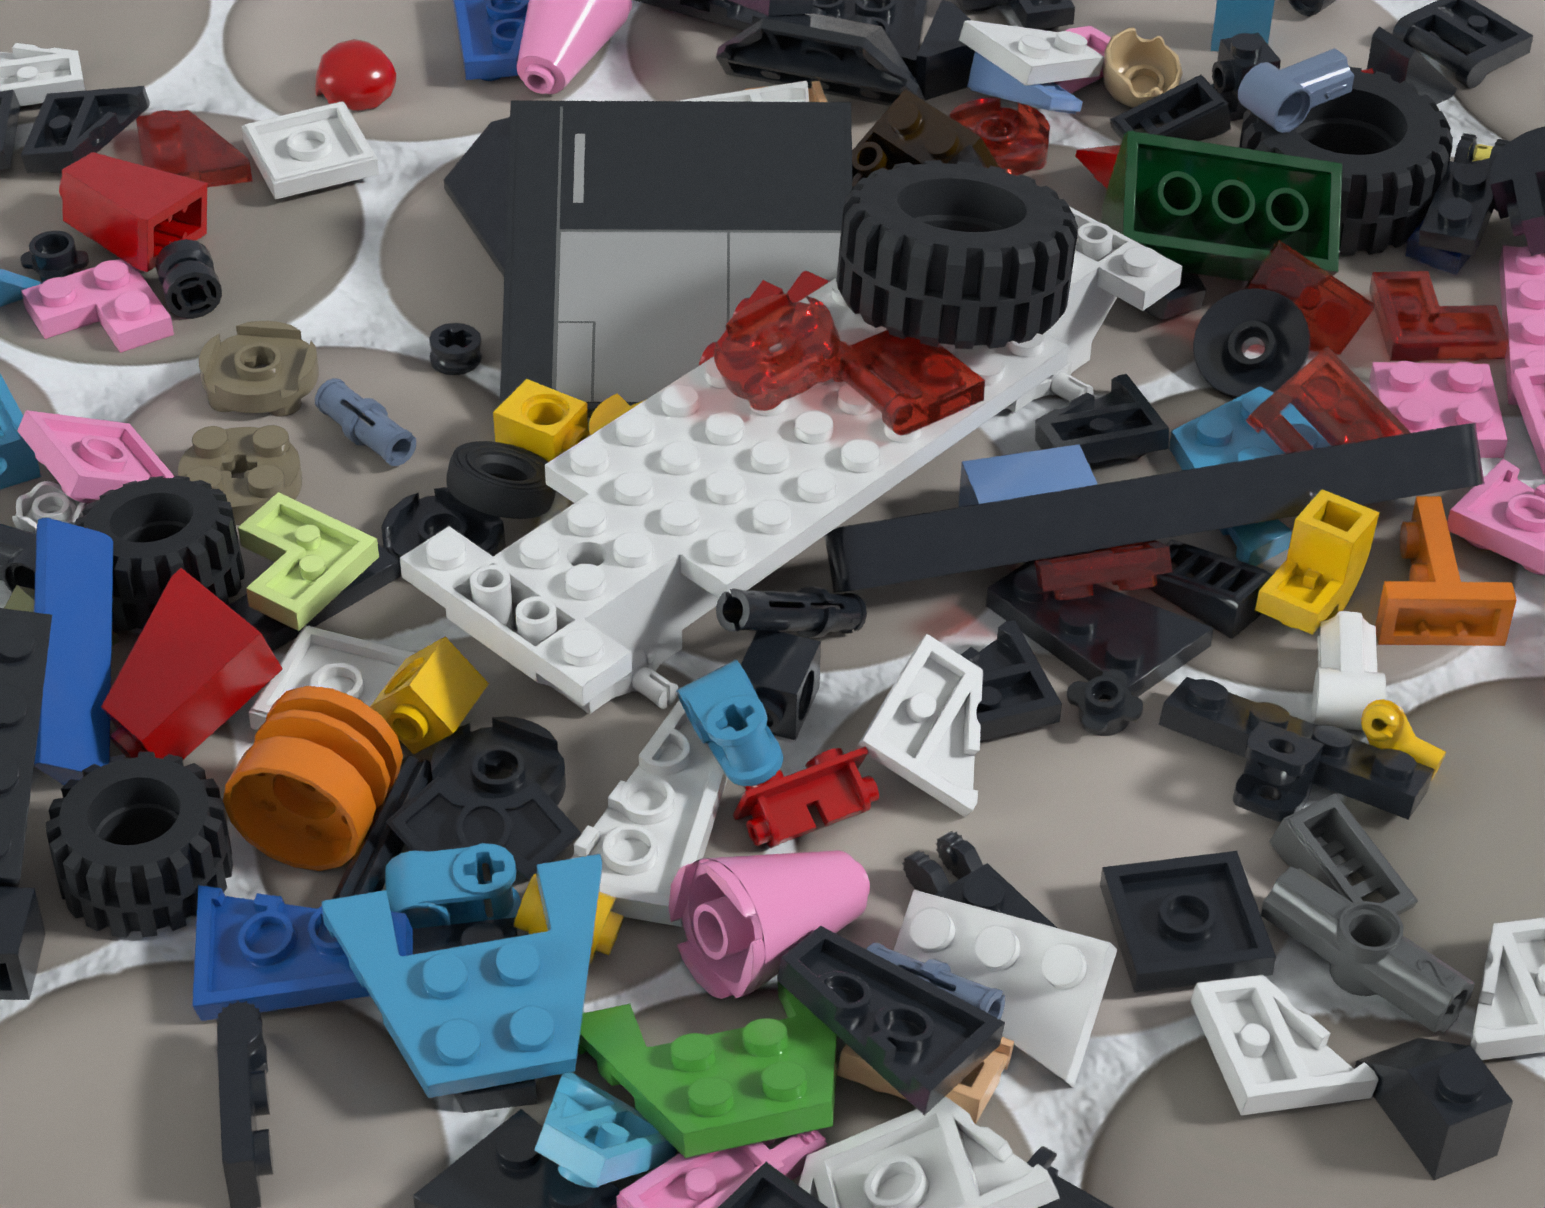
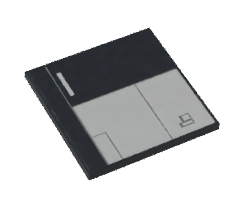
[500,100,852,418]

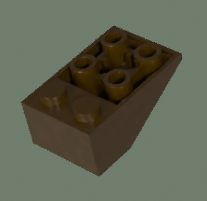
[852,89,1000,188]

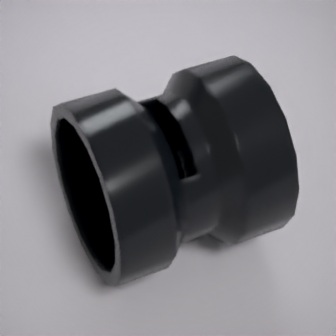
[155,239,222,319]

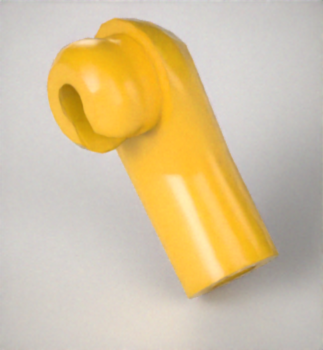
[1361,699,1446,781]

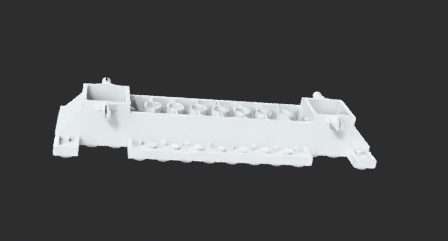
[400,207,1182,714]

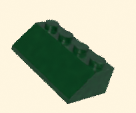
[1101,131,1342,291]

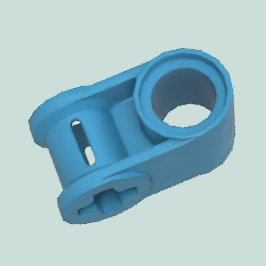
[676,660,784,786]
[385,843,521,929]

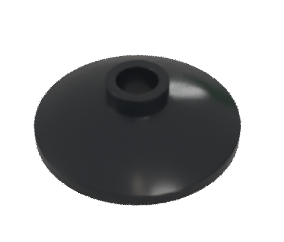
[1193,288,1310,398]

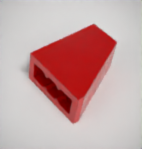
[59,152,207,272]
[101,568,283,760]

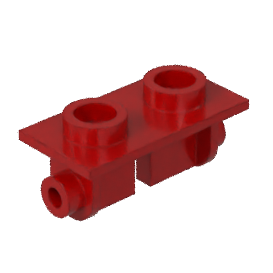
[733,746,879,848]

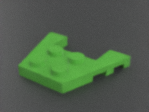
[578,975,839,1158]

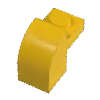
[1255,489,1380,635]

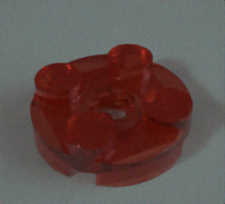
[949,98,1050,176]
[714,294,841,411]

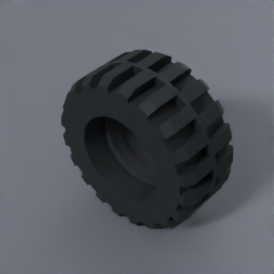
[1239,67,1453,256]
[836,160,1078,349]

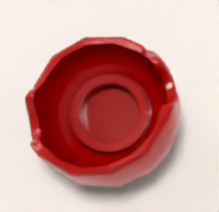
[315,39,396,111]

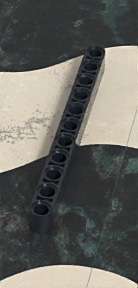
[825,423,1485,593]

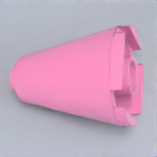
[516,0,632,94]
[669,850,870,999]

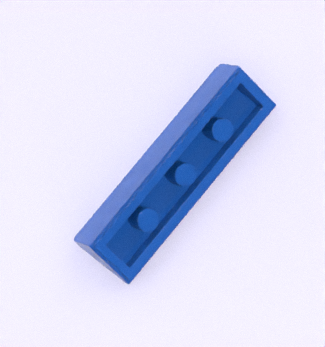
[34,518,113,785]

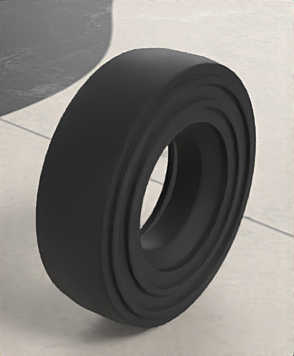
[446,441,556,519]

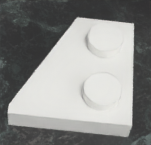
[959,20,1105,86]
[856,634,983,817]
[1190,975,1379,1115]

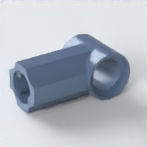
[1238,48,1354,133]

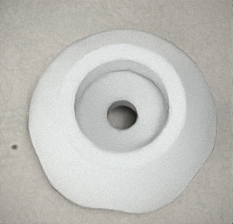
[12,481,88,533]

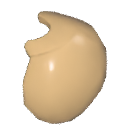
[1102,27,1183,107]

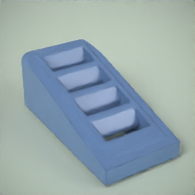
[967,51,1083,114]

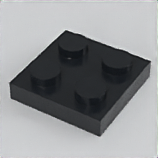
[1100,851,1276,993]

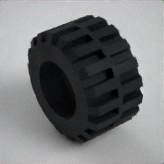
[74,476,245,632]
[46,752,233,938]

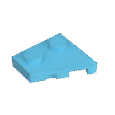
[534,1072,677,1188]

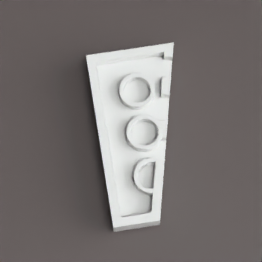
[571,700,728,927]

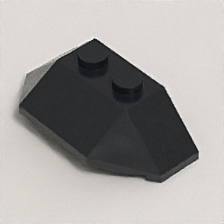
[716,6,925,106]

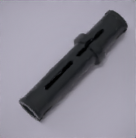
[716,586,867,638]

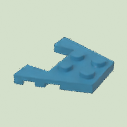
[1169,387,1378,566]
[321,854,602,1098]

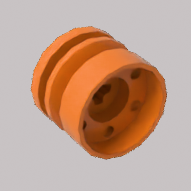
[223,686,403,871]

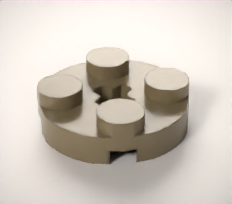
[199,321,319,417]
[178,425,302,525]

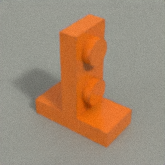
[1375,496,1517,646]

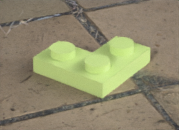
[238,492,379,631]

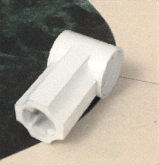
[1311,611,1386,730]

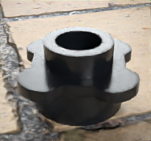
[20,231,89,282]
[1067,669,1143,736]

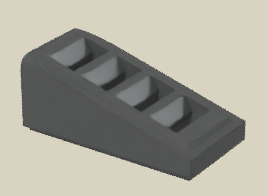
[1269,793,1418,915]

